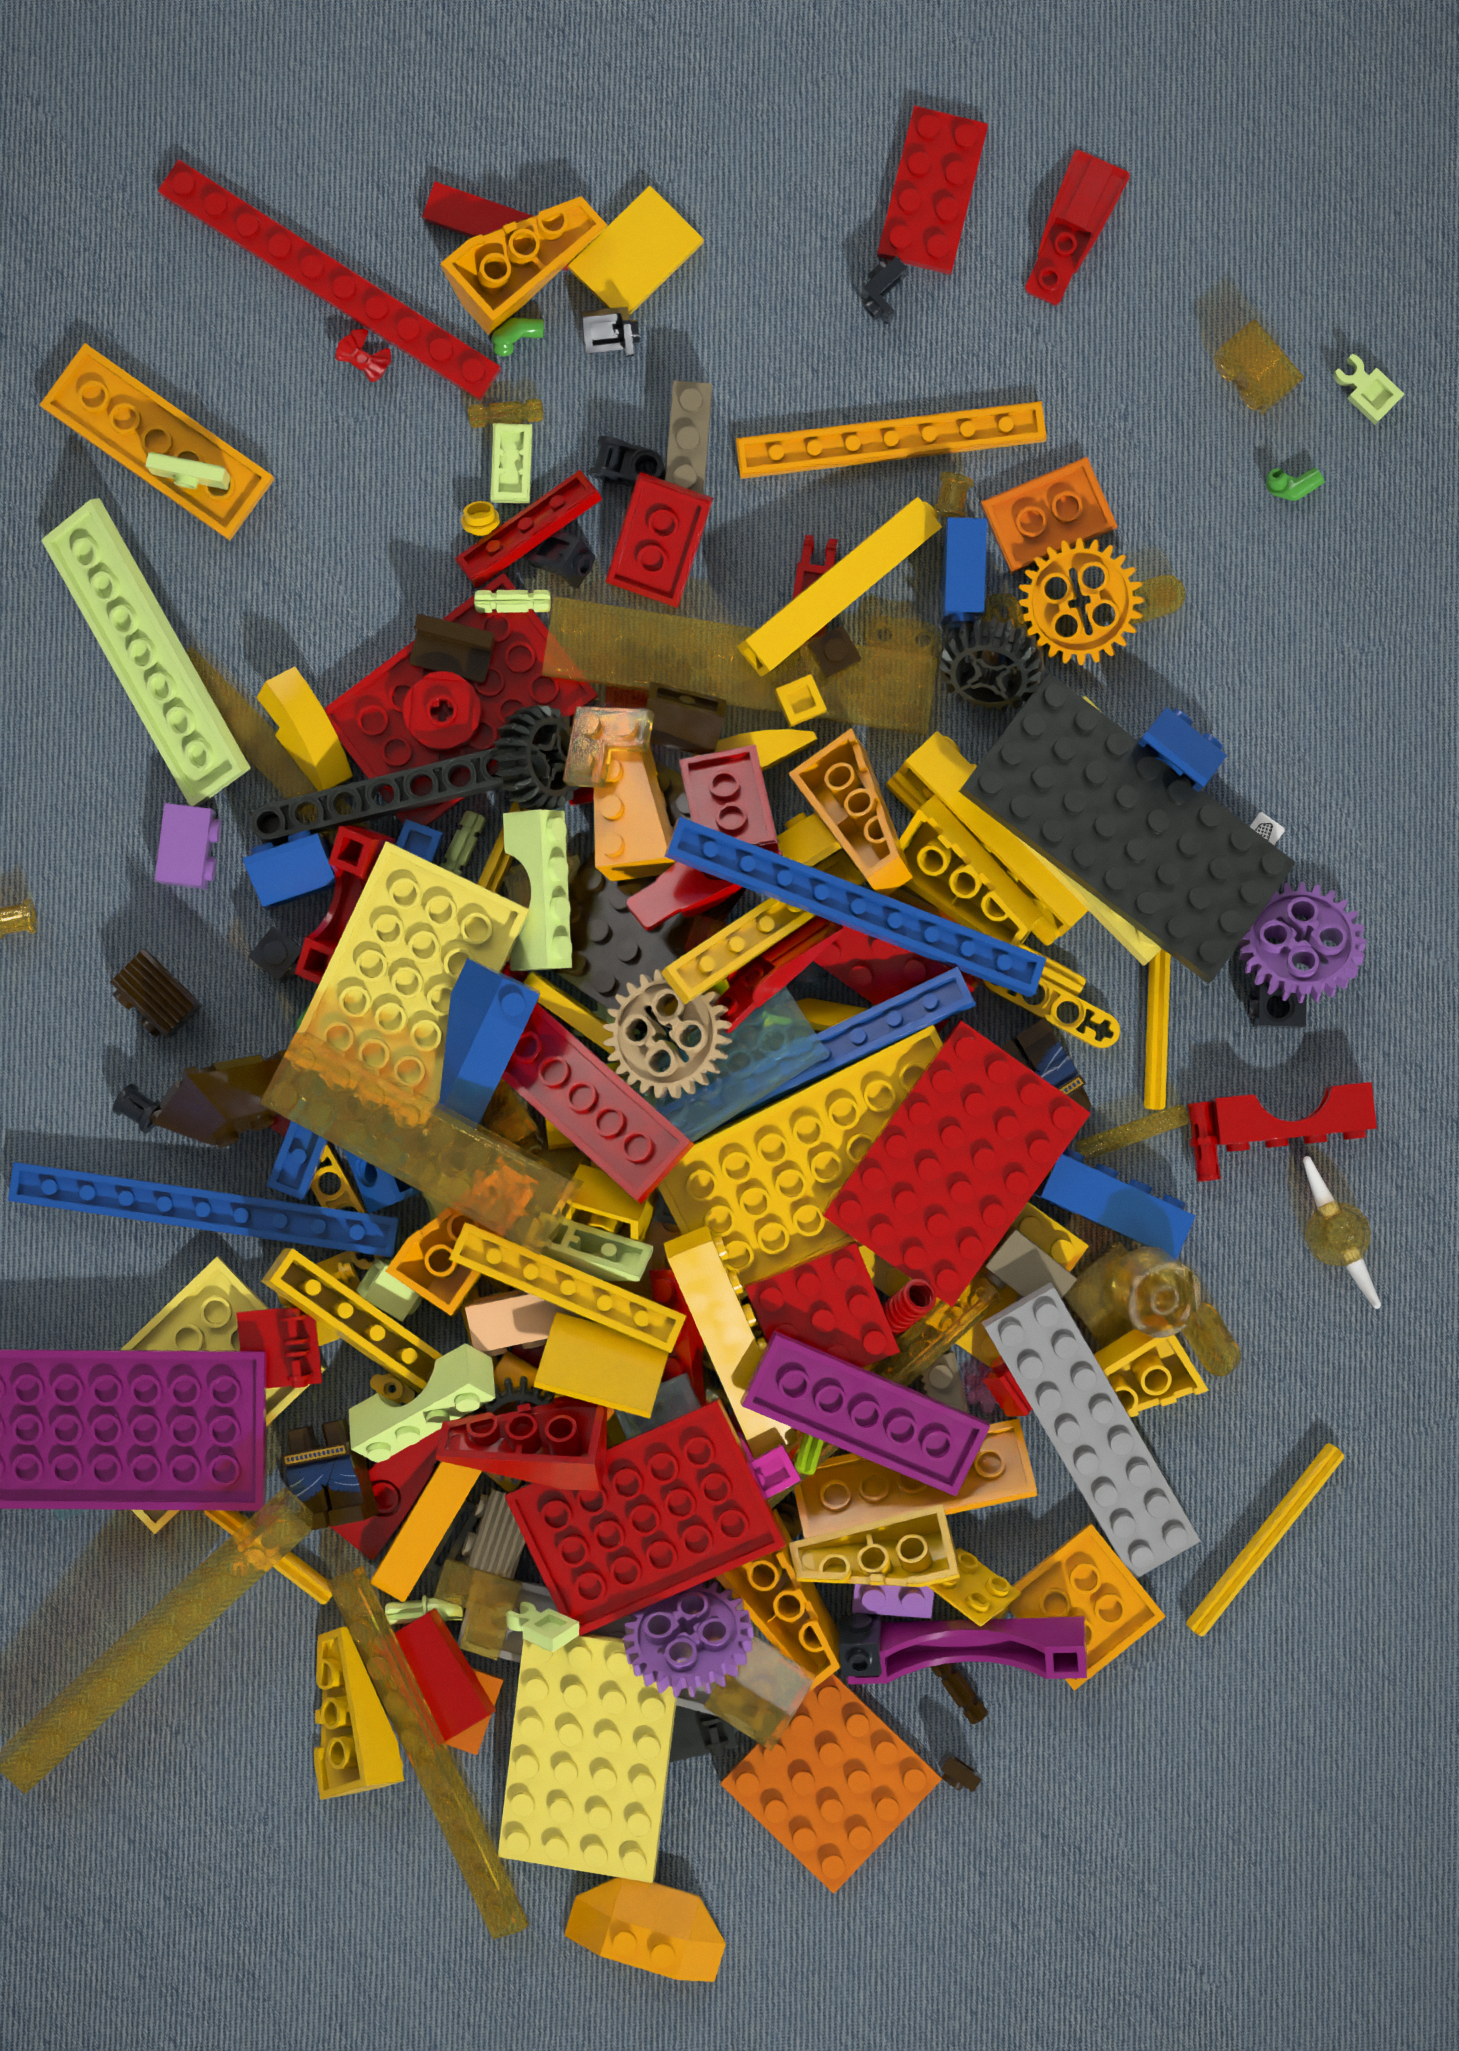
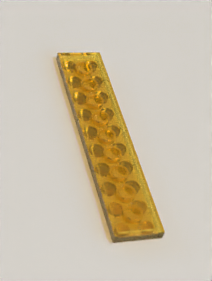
[542,596,938,736]

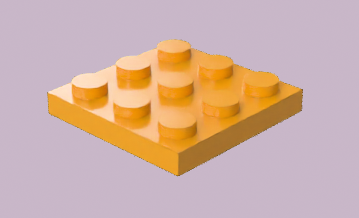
[1007,1523,1166,1691]

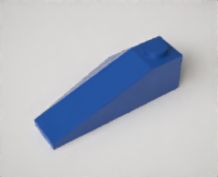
[437,958,540,1135]

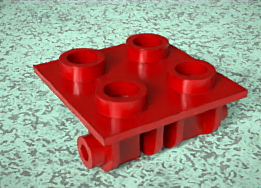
[236,1306,323,1388]

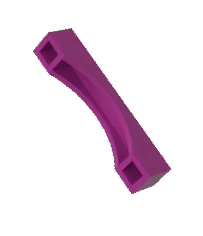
[847,1616,1087,1684]

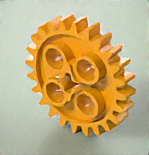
[1017,538,1145,665]

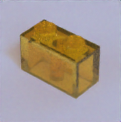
[1214,319,1305,416]

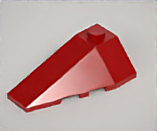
[435,1395,607,1491]

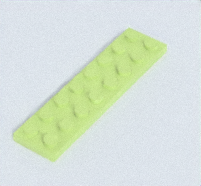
[41,498,251,807]

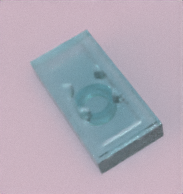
[614,1373,701,1440]

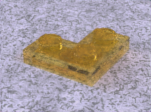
[563,707,654,788]
[434,1558,523,1660]

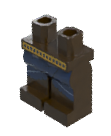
[1000,1017,1092,1110]
[282,1418,379,1533]

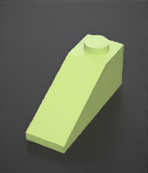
[527,1211,653,1281]

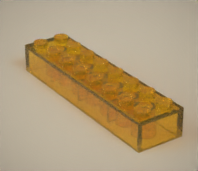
[260,1032,584,1255]

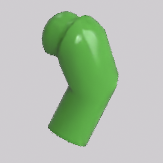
[491,318,544,356]
[1266,467,1325,501]

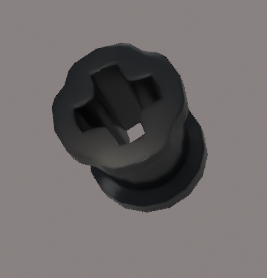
[112,1083,161,1133]

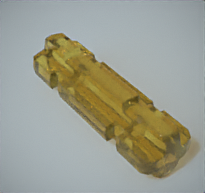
[468,399,544,428]

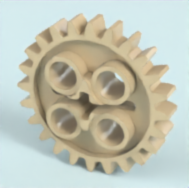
[604,969,732,1099]

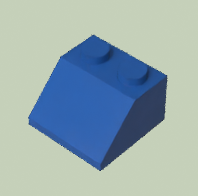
[1137,707,1227,792]

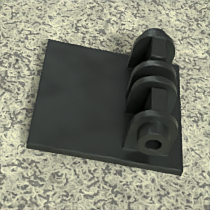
[669,1705,738,1763]

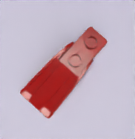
[1025,150,1130,306]
[626,847,783,931]
[714,916,845,1033]
[329,1429,441,1559]

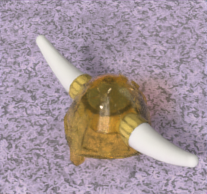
[1303,1156,1381,1309]

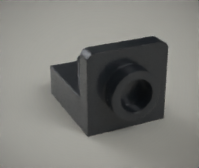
[526,531,595,589]

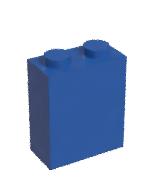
[940,517,987,631]

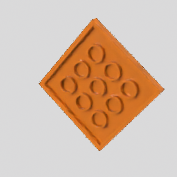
[720,1673,942,1894]

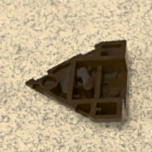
[150,1049,301,1148]

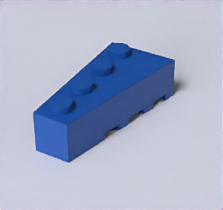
[1033,1148,1196,1259]

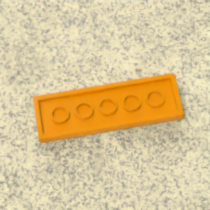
[40,343,275,541]
[793,1418,1037,1539]

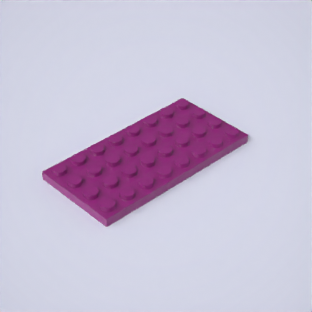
[0,1349,267,1511]

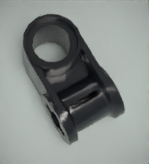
[589,436,666,488]

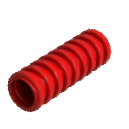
[882,1278,936,1339]

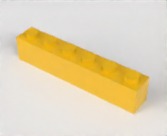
[897,731,1089,937]
[663,1225,799,1458]
[261,1248,443,1394]

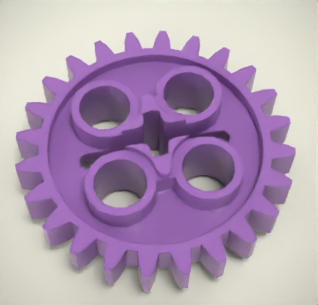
[1238,882,1366,1003]
[623,1582,754,1697]

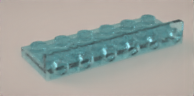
[623,985,829,1142]

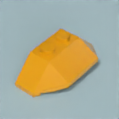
[564,1877,726,1982]

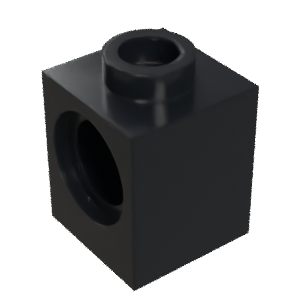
[1247,986,1307,1029]

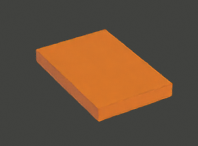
[980,457,1118,574]

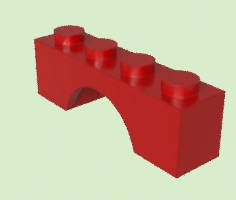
[294,826,395,984]
[1210,1082,1377,1152]

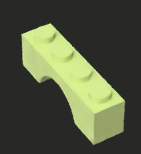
[503,809,572,971]
[356,1159,479,1322]
[349,1343,496,1463]

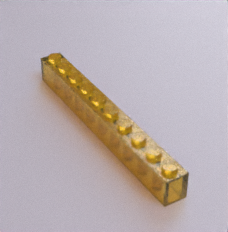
[0,1487,313,1794]

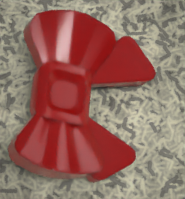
[335,329,391,382]

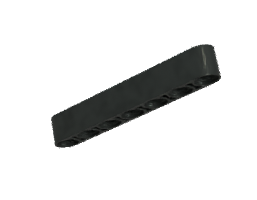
[250,748,503,843]

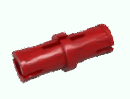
[1187,1101,1221,1182]

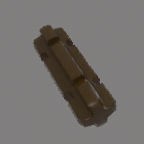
[930,1663,988,1725]

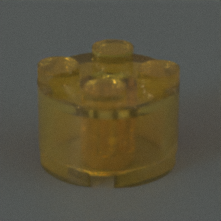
[1108,1247,1201,1338]

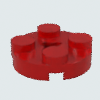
[403,671,482,751]

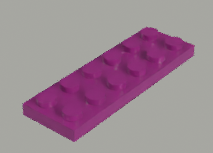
[740,1331,990,1496]

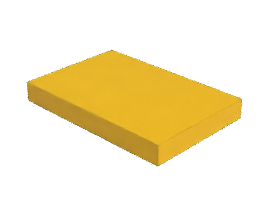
[568,185,704,316]
[534,1312,669,1418]

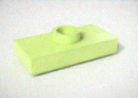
[490,423,533,504]
[146,452,231,490]

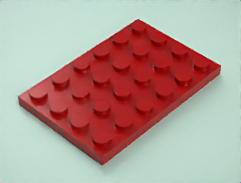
[324,573,598,827]
[822,1020,1091,1307]
[504,1398,787,1636]

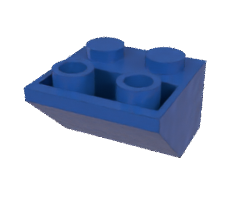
[242,830,336,910]

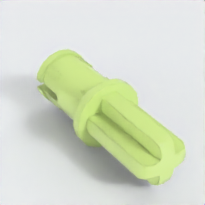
[385,1595,464,1625]

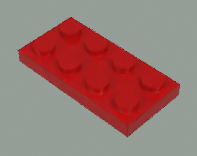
[877,105,989,275]
[813,926,977,1034]

